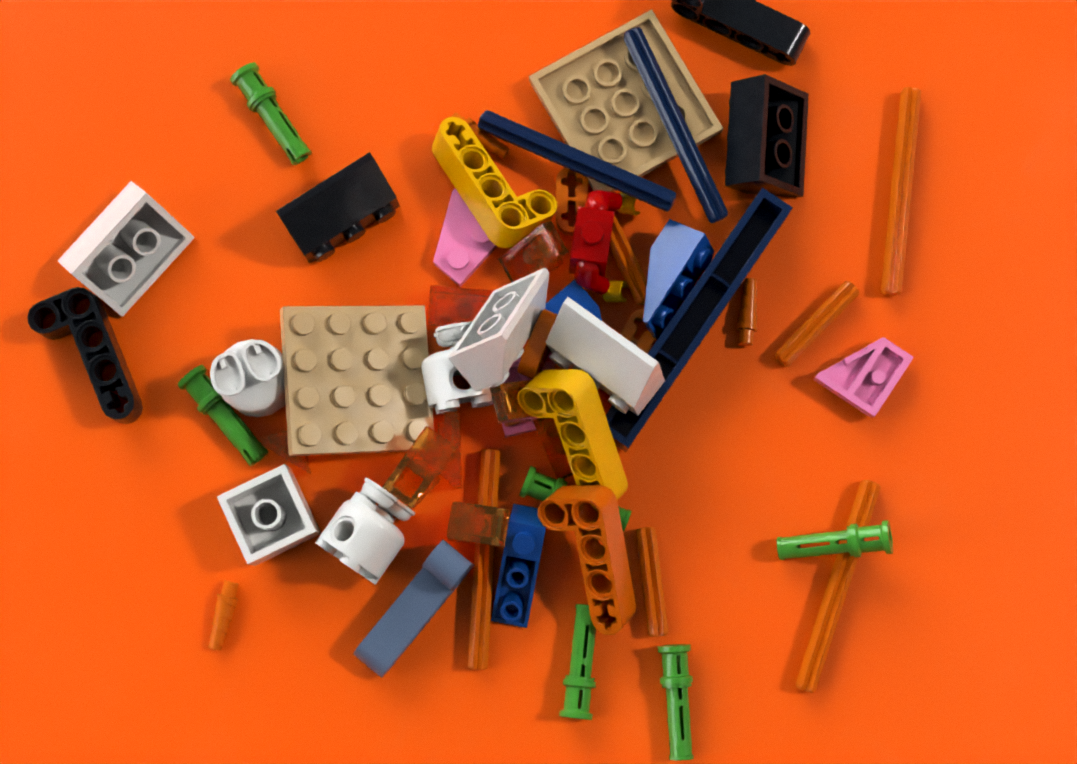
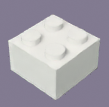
[217,464,321,566]

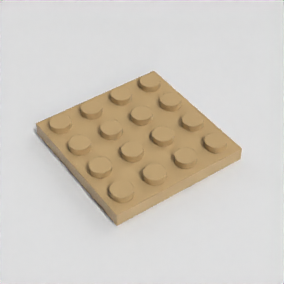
[529,9,723,192]
[280,305,436,456]

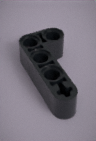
[671,0,811,66]
[27,287,143,424]

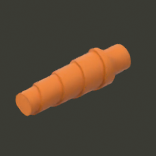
[451,112,510,159]
[736,278,757,346]
[208,580,239,651]

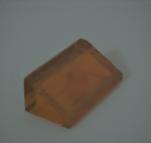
[428,285,494,326]

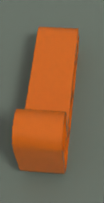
[538,485,636,635]

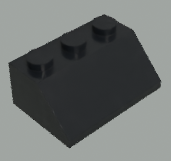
[725,74,809,198]
[276,152,400,263]

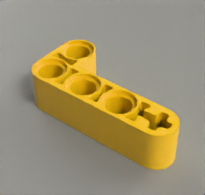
[432,117,557,248]
[517,369,628,511]

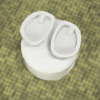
[421,321,501,415]
[210,339,285,417]
[315,477,416,585]

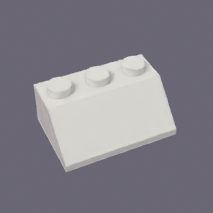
[58,181,195,317]
[448,268,549,391]
[545,297,665,416]

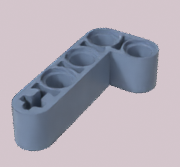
[353,540,474,678]

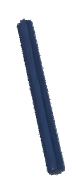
[624,27,728,223]
[478,110,676,212]

